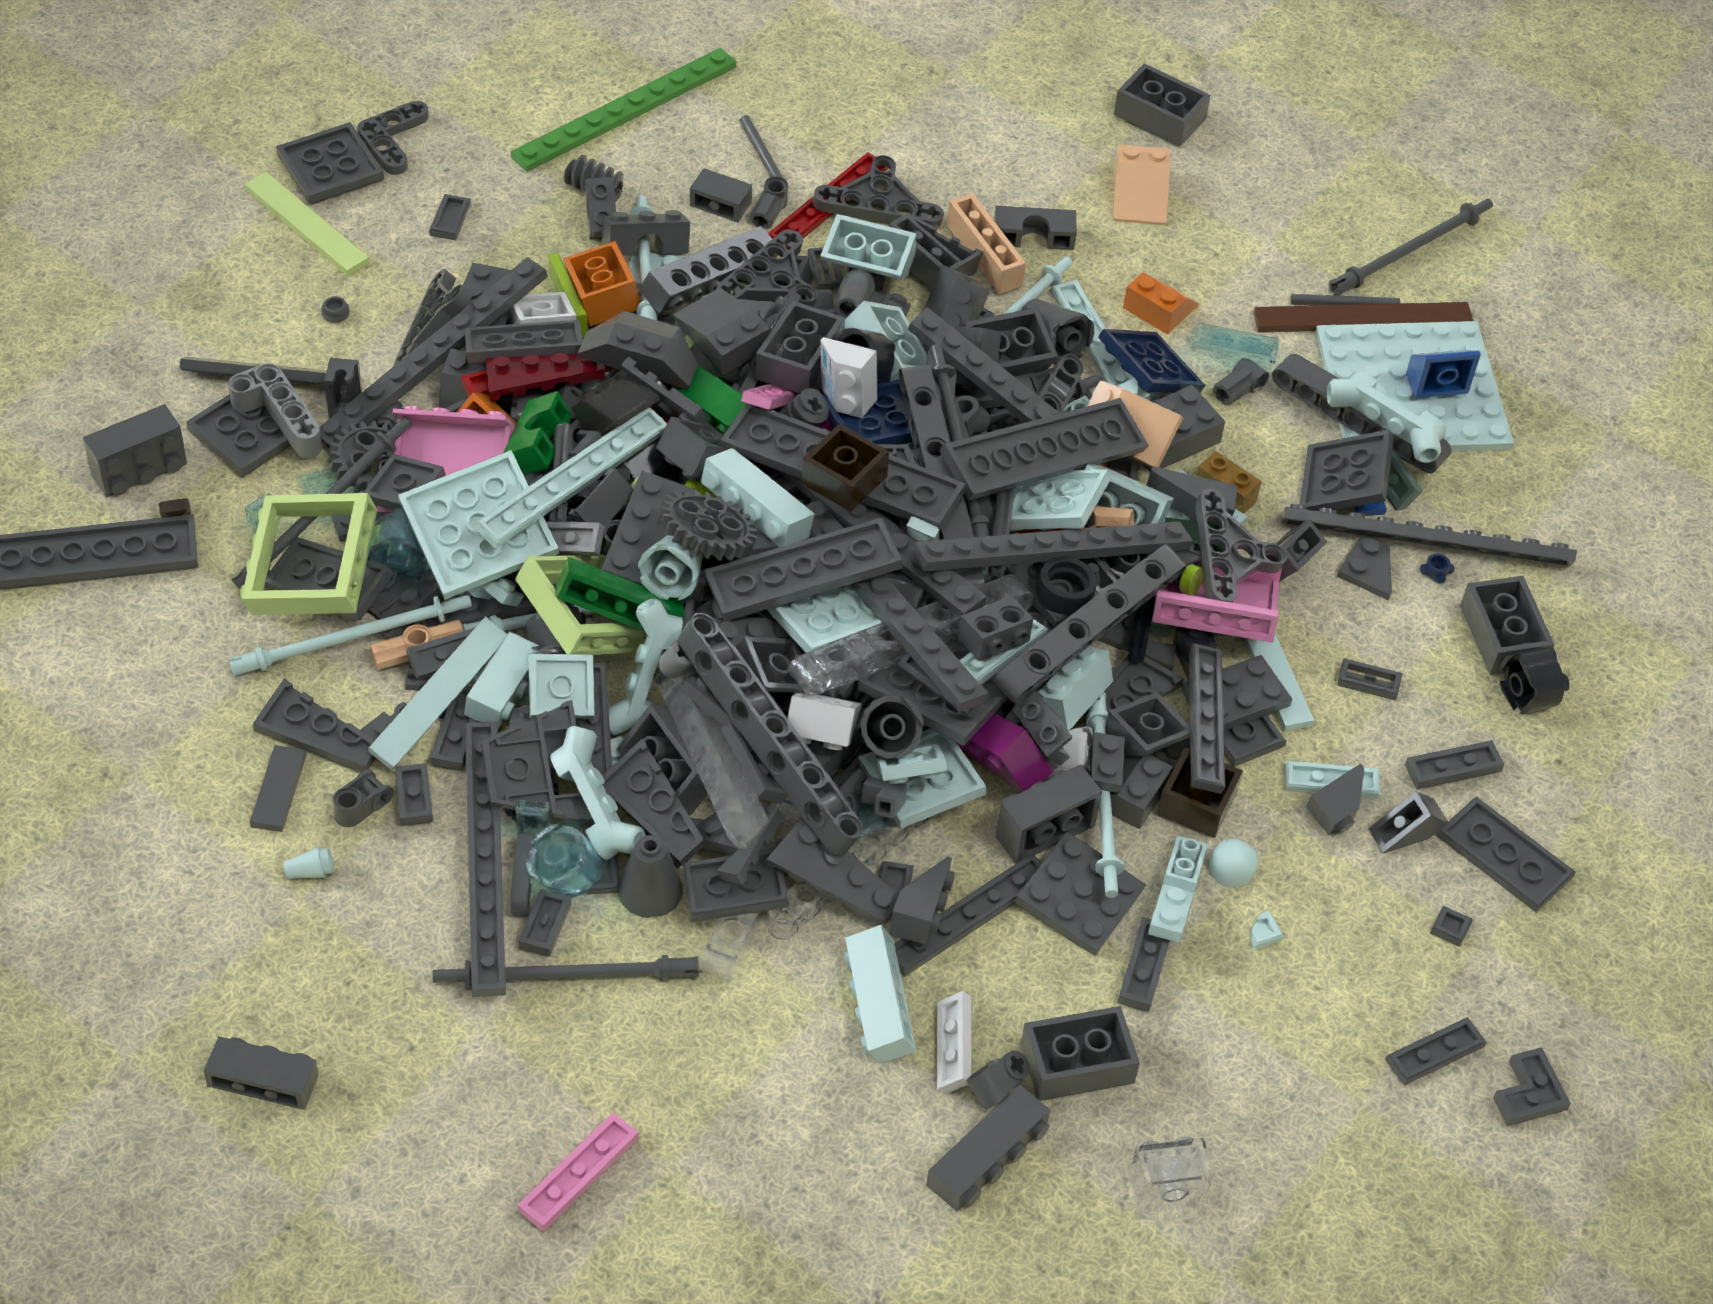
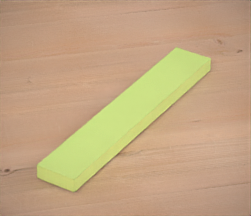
[245,172,369,276]

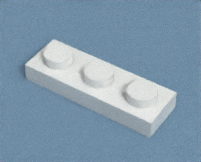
[937,991,971,1093]

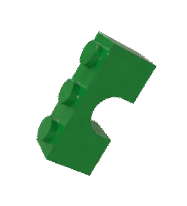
[503,391,572,475]

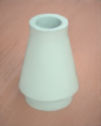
[284,846,334,880]

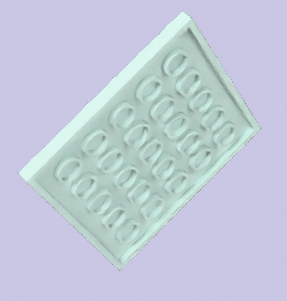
[1315,321,1514,451]

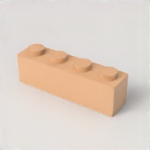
[946,194,1026,294]

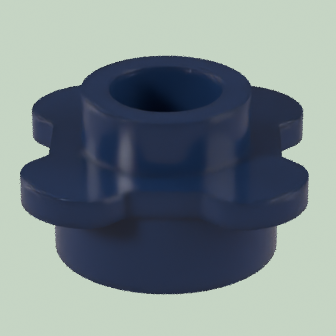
[1420,553,1455,583]

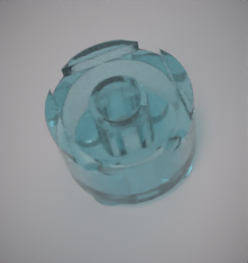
[368,508,428,578]
[526,824,603,899]

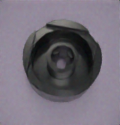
[834,328,895,384]
[1500,647,1570,714]

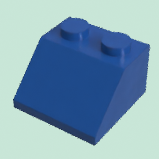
[1406,350,1481,398]

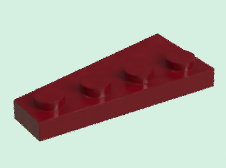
[486,353,605,401]

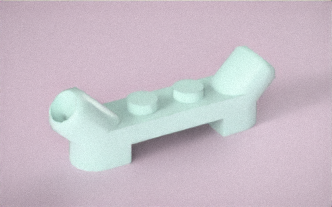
[1327,371,1446,463]
[609,599,683,736]
[550,726,646,860]

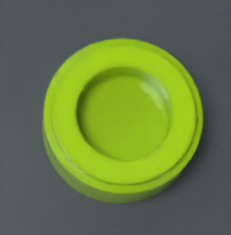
[1179,564,1204,596]

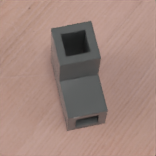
[861,777,907,819]

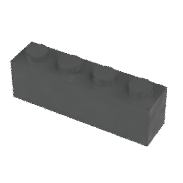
[926,1085,1050,1211]

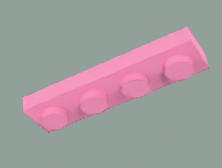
[518,1112,639,1232]

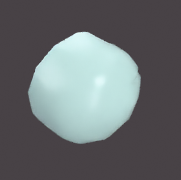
[1208,838,1259,888]

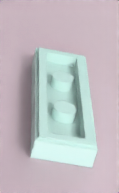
[1285,761,1380,798]

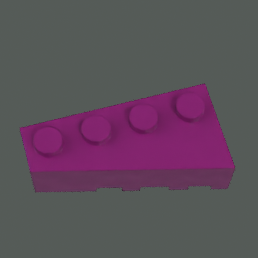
[956,713,1054,793]

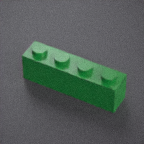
[663,365,746,434]
[556,557,685,632]

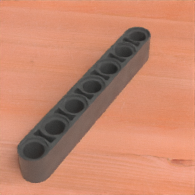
[1272,354,1452,474]

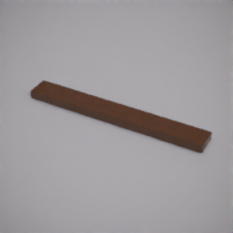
[1253,302,1473,333]

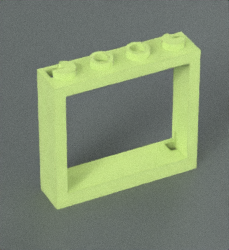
[240,493,377,615]
[515,555,665,655]

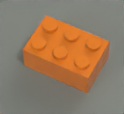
[563,241,641,326]

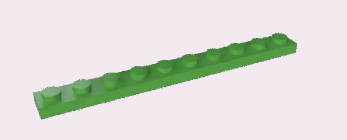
[511,47,736,172]

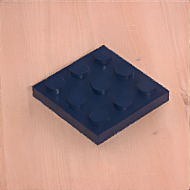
[1098,329,1205,394]
[823,380,913,445]

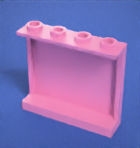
[377,406,515,520]
[1152,552,1282,643]

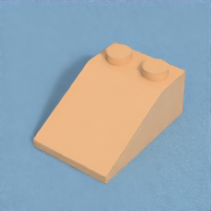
[1113,144,1171,225]
[1088,380,1184,468]

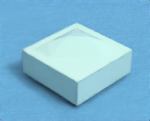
[907,516,939,542]

